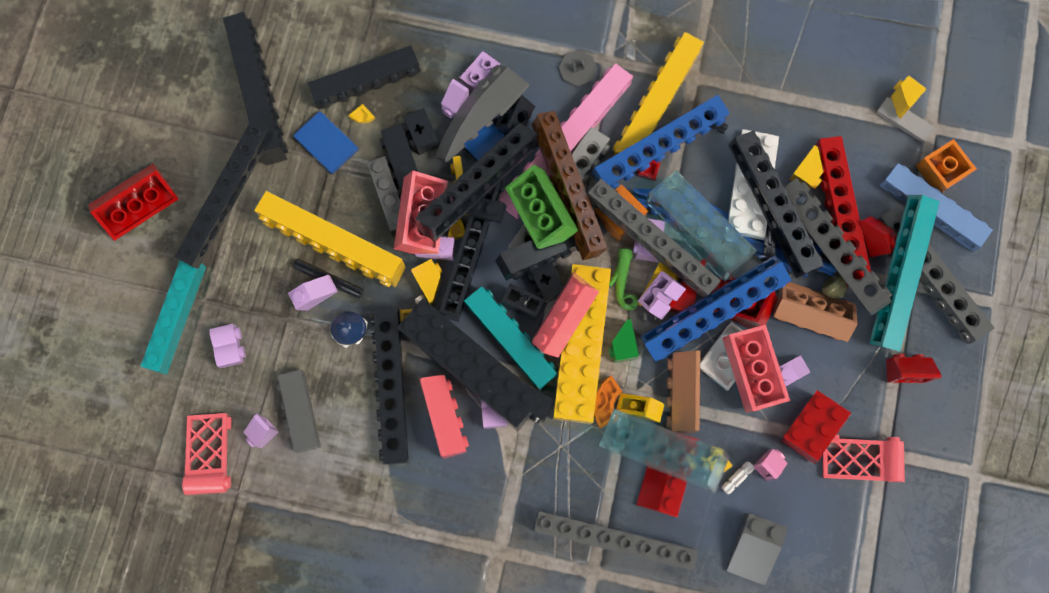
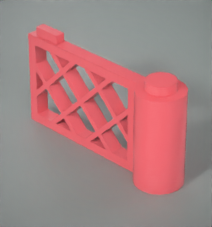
[182,413,232,495]
[822,435,905,482]

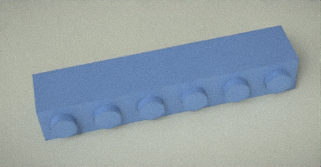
[879,163,993,252]

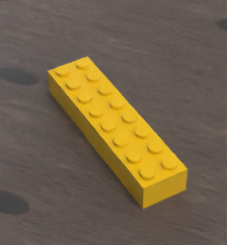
[254,191,406,288]
[553,264,611,424]

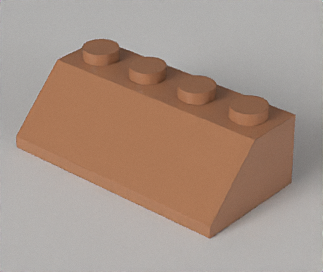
[774,282,858,342]
[666,351,700,434]

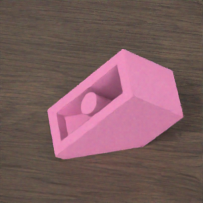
[753,449,788,481]

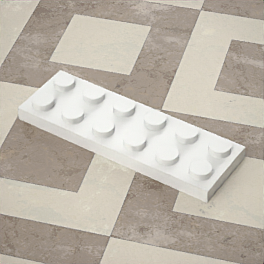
[726,129,779,240]

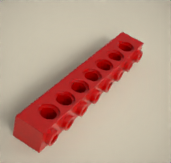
[815,136,871,286]

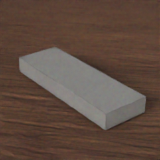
[876,97,934,143]

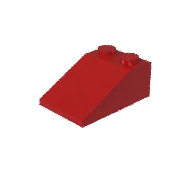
[712,274,778,329]

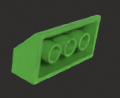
[505,165,579,249]

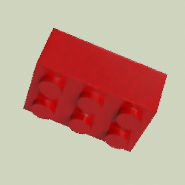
[781,390,851,465]

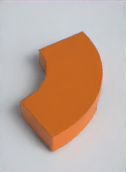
[594,375,622,429]

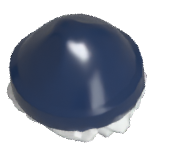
[331,312,368,348]

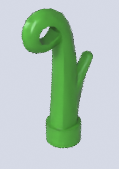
[609,248,638,311]

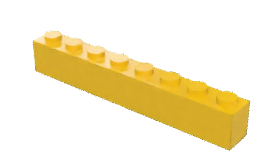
[612,32,704,166]

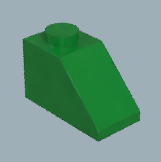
[608,319,639,364]

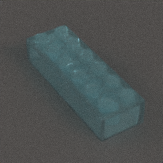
[646,170,757,282]
[599,409,730,494]

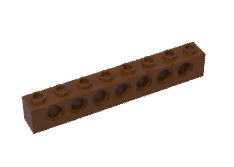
[531,111,608,261]

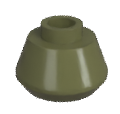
[822,275,847,299]

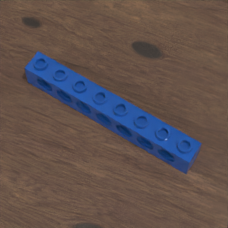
[591,95,730,189]
[640,256,792,362]

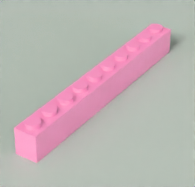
[500,64,633,219]

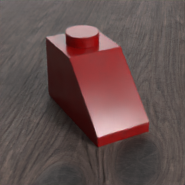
[860,216,897,257]

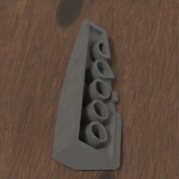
[435,65,530,162]

